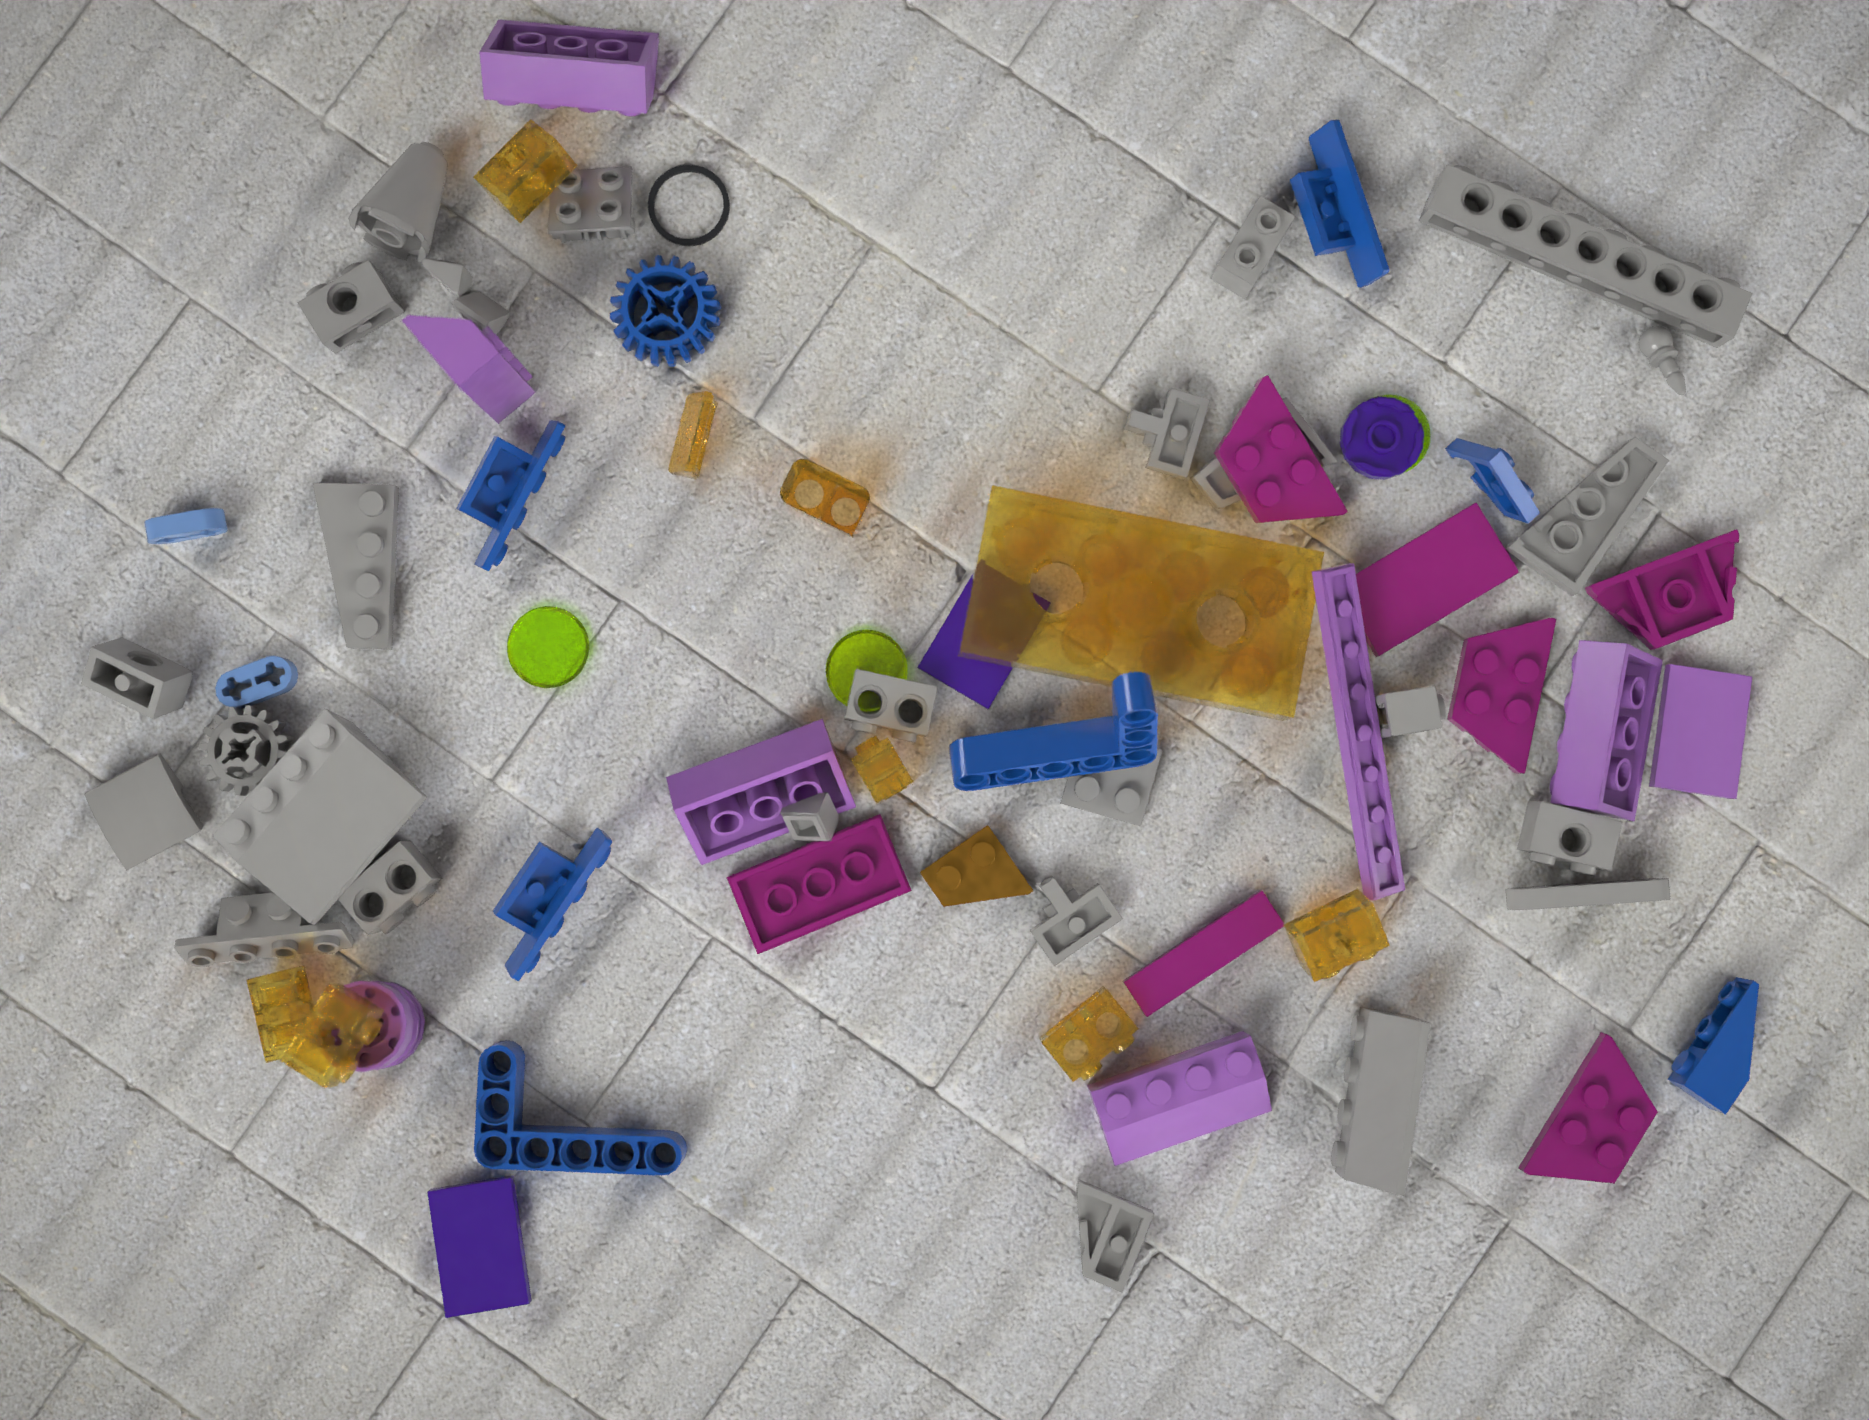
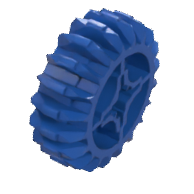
[609,255,721,367]

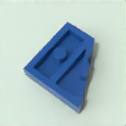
[1445,438,1540,523]

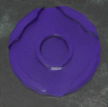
[1340,396,1424,480]

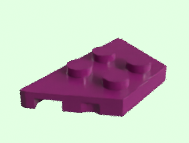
[1214,375,1348,523]
[1584,529,1740,650]
[1447,618,1557,774]
[1518,1032,1658,1184]

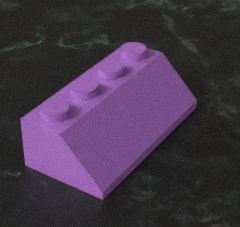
[479,19,659,116]
[401,315,536,424]
[1550,640,1663,821]
[666,719,856,865]
[1087,1031,1272,1166]

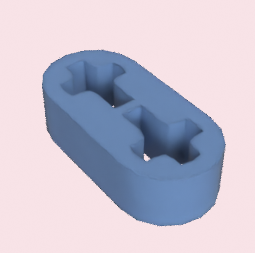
[144,508,228,544]
[215,656,298,709]

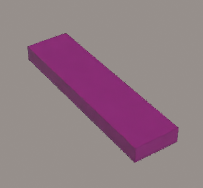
[1123,890,1285,1017]

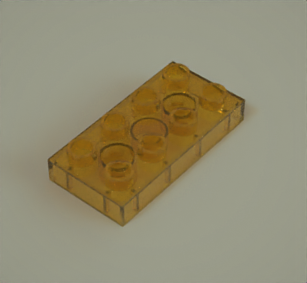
[957,485,1324,721]

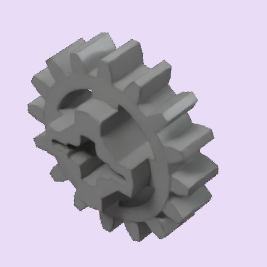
[198,705,293,796]

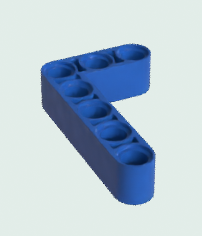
[949,671,1158,791]
[474,1040,687,1176]

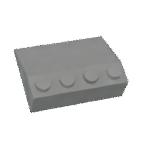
[213,708,428,925]

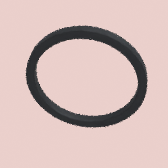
[648,165,730,246]

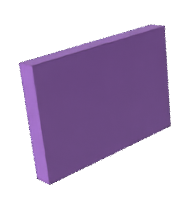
[1649,664,1752,799]

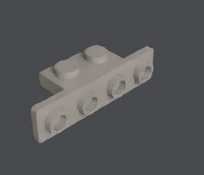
[174,892,354,967]

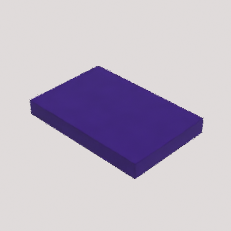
[917,562,1051,709]
[427,1175,532,1318]

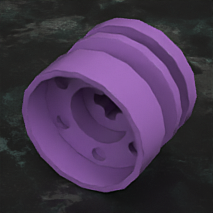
[316,981,425,1072]

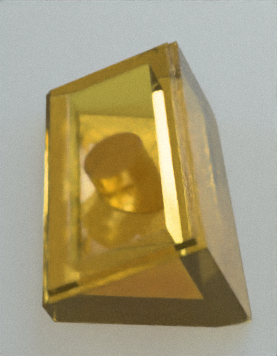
[668,391,717,480]

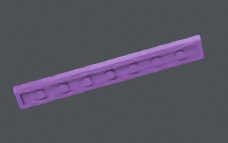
[1312,563,1405,901]

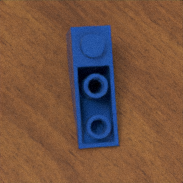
[1667,977,1759,1115]

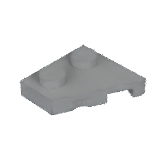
[1076,1179,1154,1293]

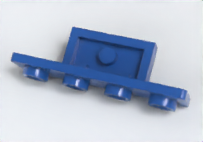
[1290,119,1389,288]
[456,420,566,571]
[493,828,612,981]

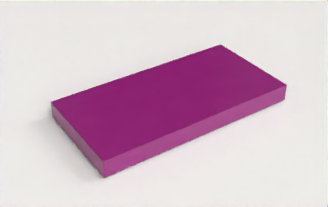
[1356,502,1519,657]
[726,814,912,955]

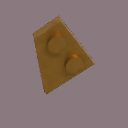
[920,825,1033,907]

